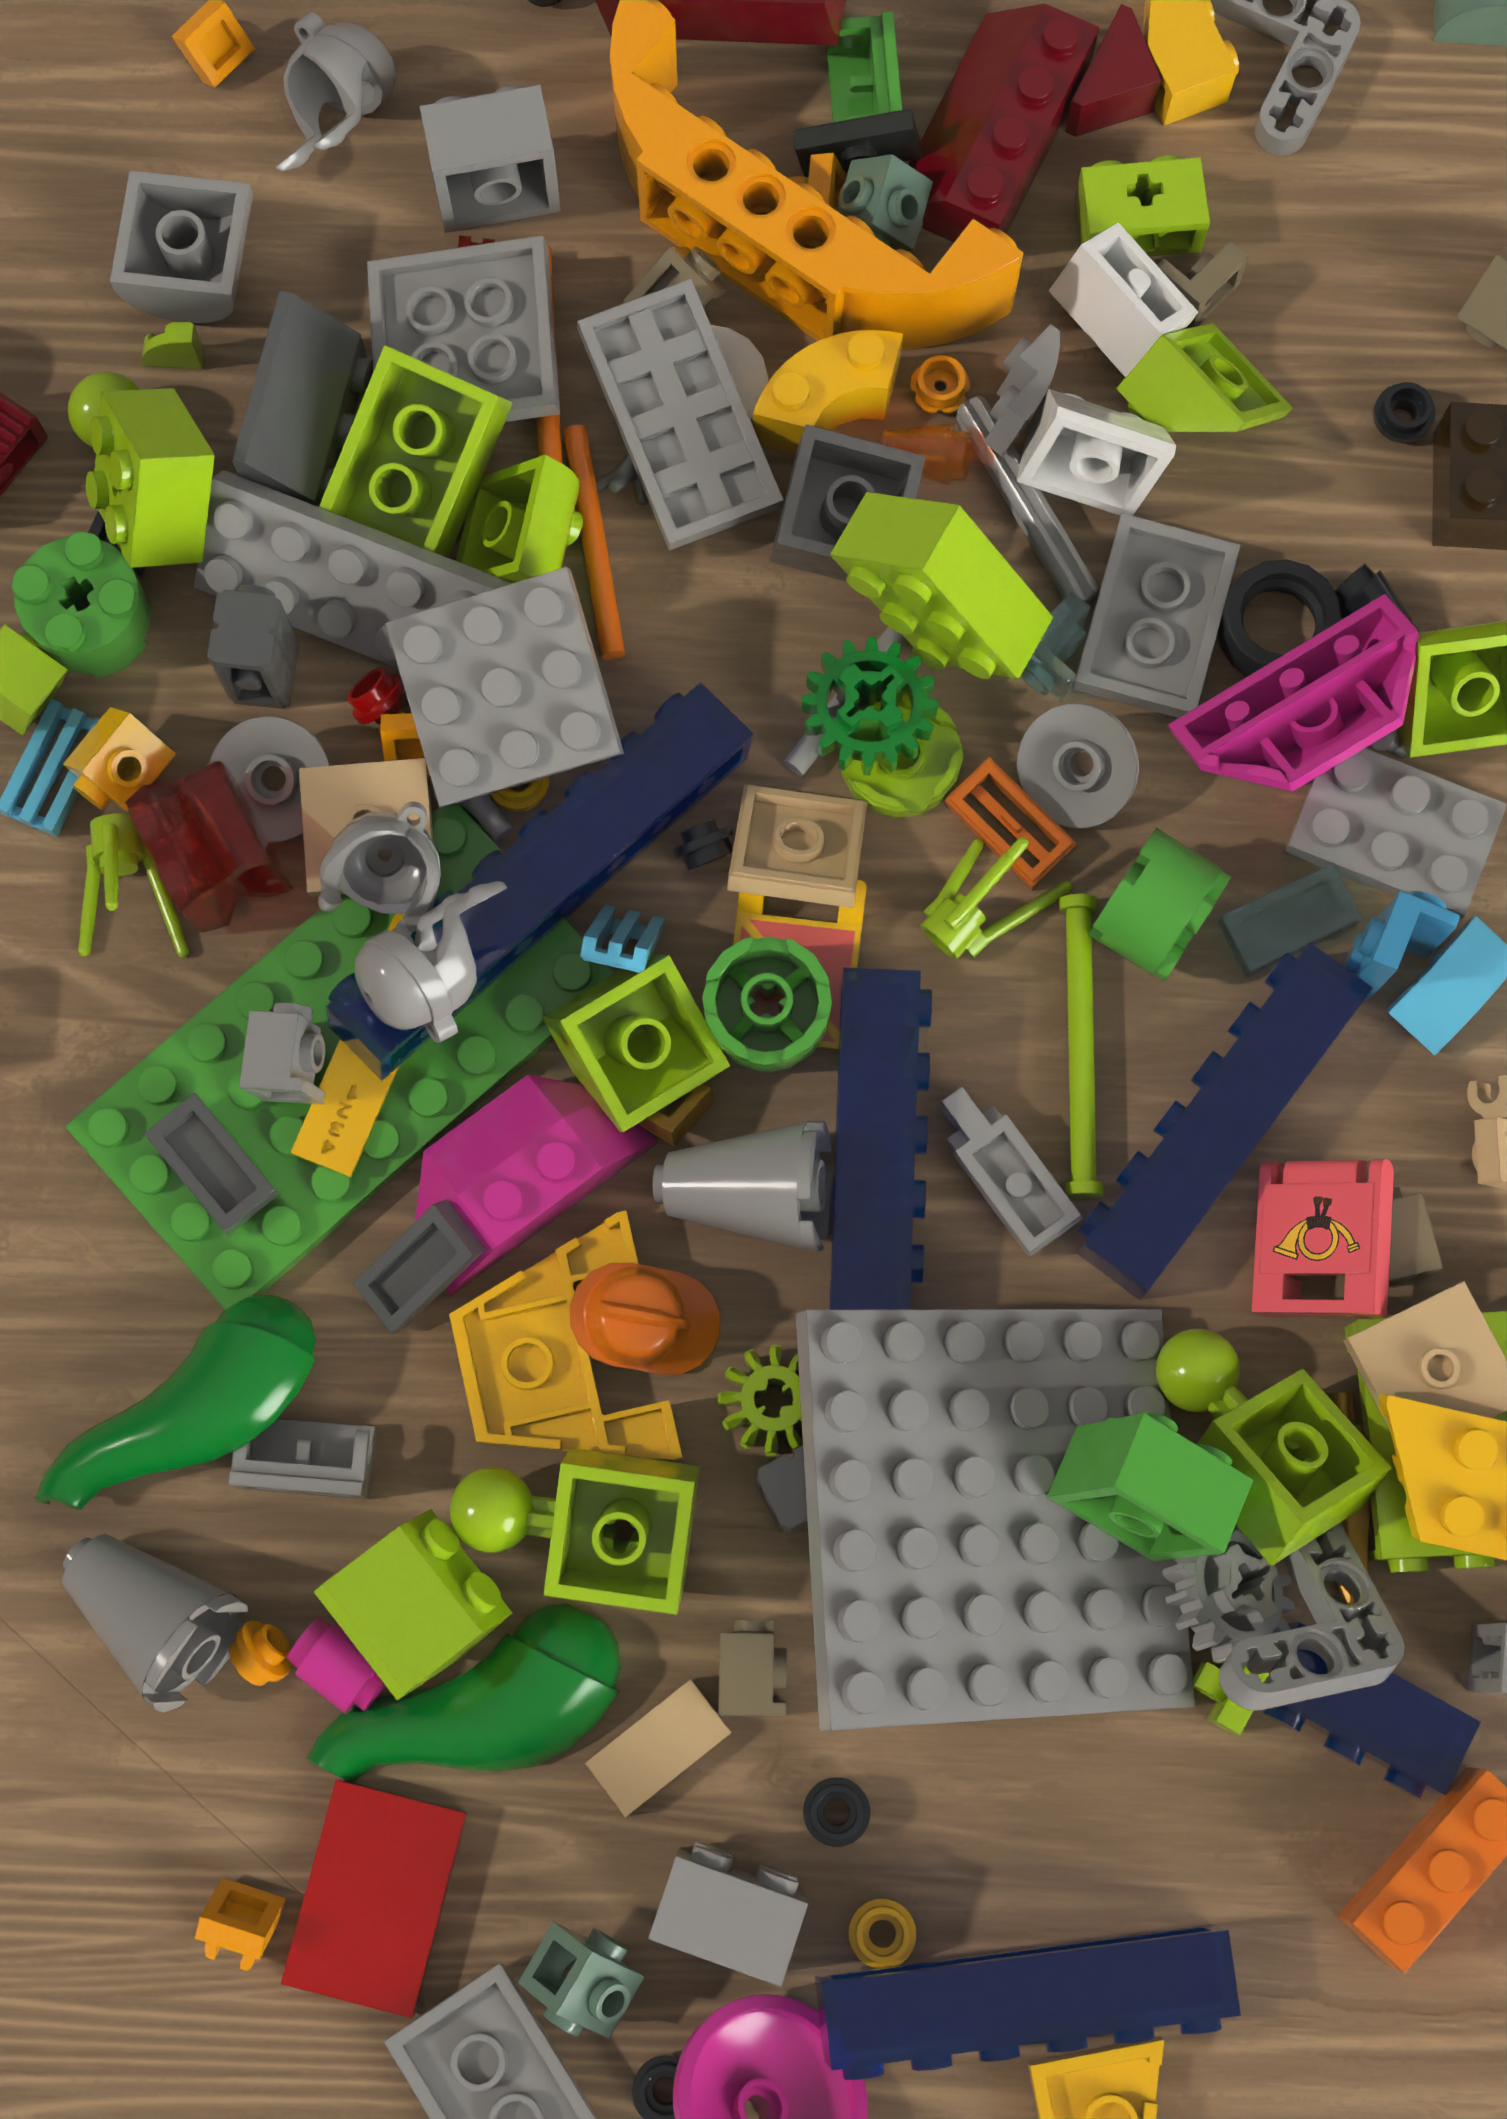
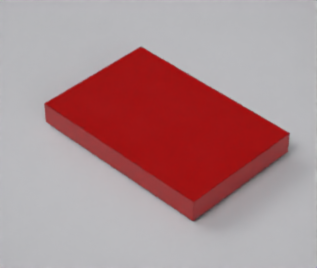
[281,1779,468,2018]

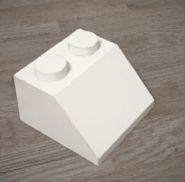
[1016,389,1176,516]

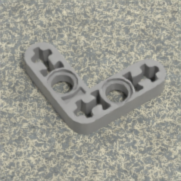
[1211,0,1361,156]
[1219,1523,1405,1710]

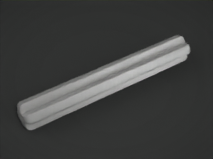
[956,396,1099,610]

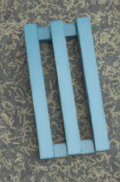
[0,699,100,838]
[580,904,665,973]

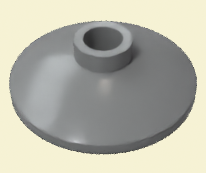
[1017,703,1139,828]
[208,716,331,842]

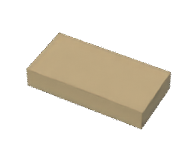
[585,1679,732,1818]

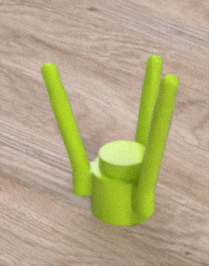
[78,813,189,958]
[920,837,1073,960]

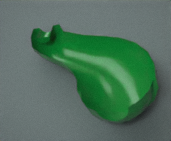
[35,1295,316,1510]
[307,1603,621,1782]

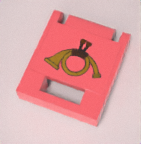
[1251,1159,1394,1318]

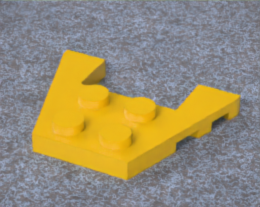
[449,1210,683,1462]

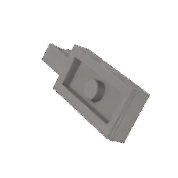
[938,1087,1083,1258]

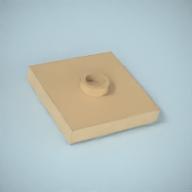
[299,758,434,897]
[727,784,867,908]
[1343,1281,1507,1430]

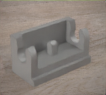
[228,1419,377,1500]

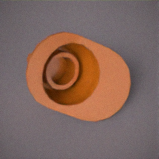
[570,1263,720,1375]

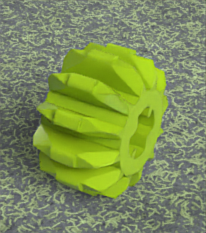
[718,1344,803,1458]

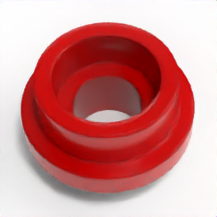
[347,667,405,725]

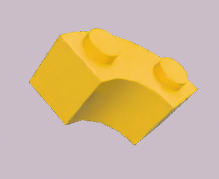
[753,330,903,455]

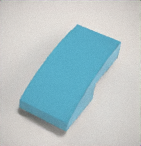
[1387,914,1507,1056]

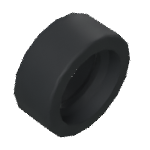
[1218,559,1342,677]

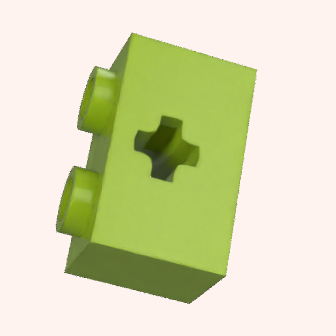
[1075,155,1210,257]

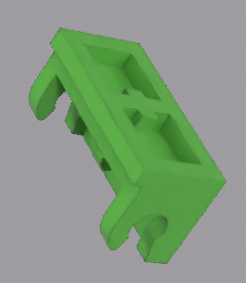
[826,12,902,122]

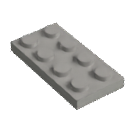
[577,279,784,551]

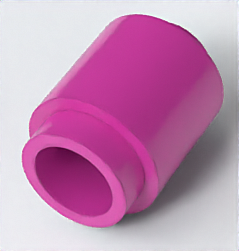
[286,1616,385,1714]

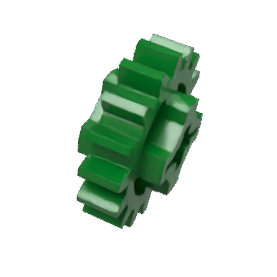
[801,636,938,776]

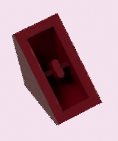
[1065,4,1162,137]

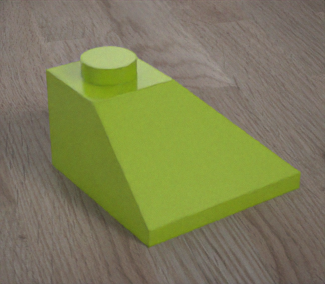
[1116,323,1293,432]

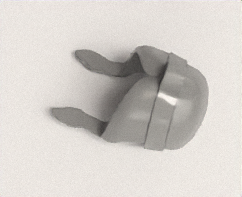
[275,12,396,172]
[318,801,441,944]
[354,881,508,1043]

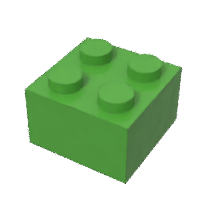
[1047,1411,1253,1561]

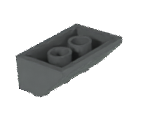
[232,290,373,507]

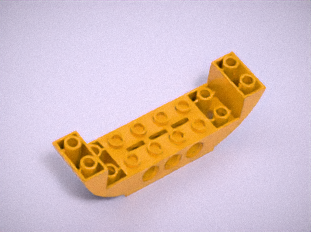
[610,0,1024,350]

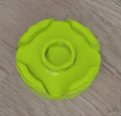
[839,693,963,818]

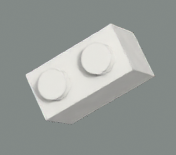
[1049,223,1198,377]

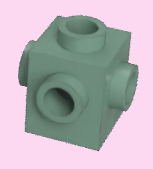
[837,154,933,251]
[518,1921,645,2039]

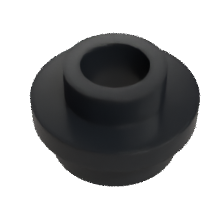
[1373,382,1435,443]
[673,819,734,871]
[803,1777,870,1847]
[632,2054,680,2119]

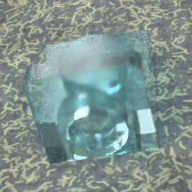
[1021,591,1090,702]

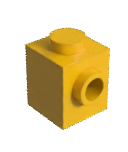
[63,707,176,812]

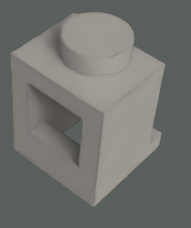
[239,1003,325,1104]

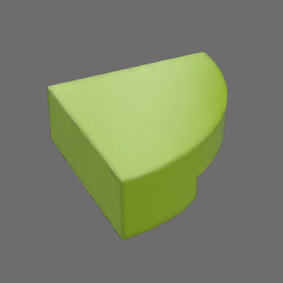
[142,322,205,370]

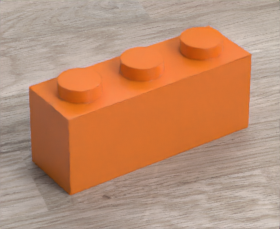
[1336,1767,1507,1973]

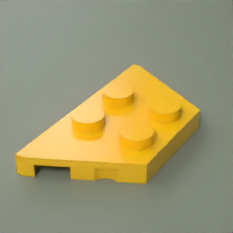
[1379,1393,1507,1560]

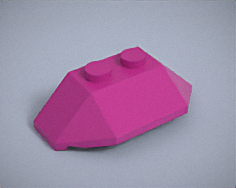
[1168,594,1420,791]
[415,1075,657,1296]

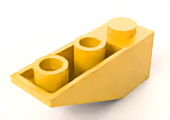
[1143,0,1239,126]

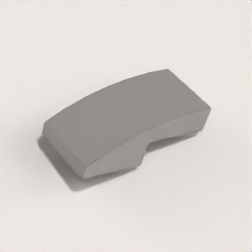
[984,324,1060,457]

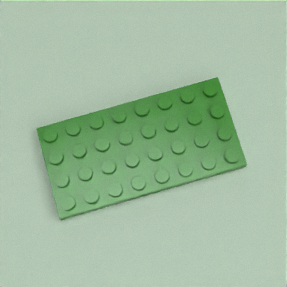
[65,804,614,1309]

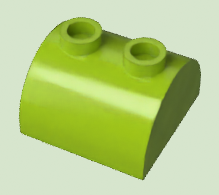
[456,455,583,583]
[1396,620,1507,758]

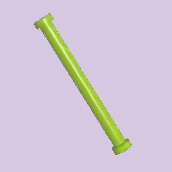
[1059,894,1104,1199]

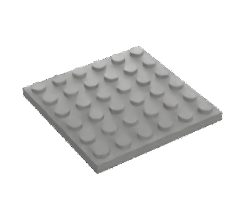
[796,1309,1195,1731]

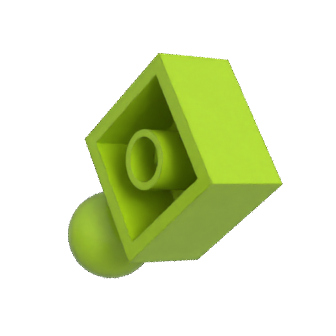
[68,371,215,568]
[1156,1328,1392,1566]
[449,1448,700,1615]

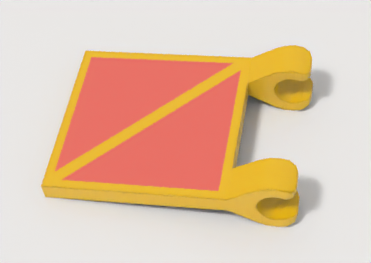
[733,880,867,1052]

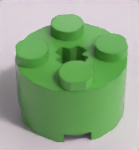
[12,531,153,678]
[1088,827,1231,981]
[702,937,832,1073]

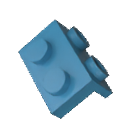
[1344,890,1460,1000]

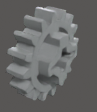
[1163,1525,1295,1663]

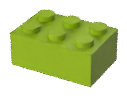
[319,345,513,558]
[830,492,1054,680]

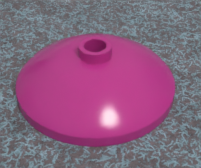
[673,1994,868,2119]

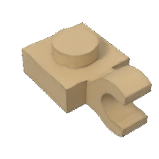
[1467,1075,1507,1190]

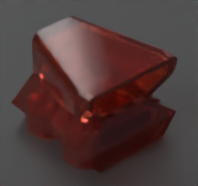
[125,761,293,933]

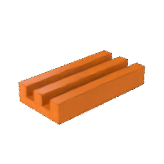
[945,757,1077,891]

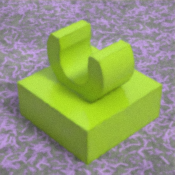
[1193,1662,1269,1735]

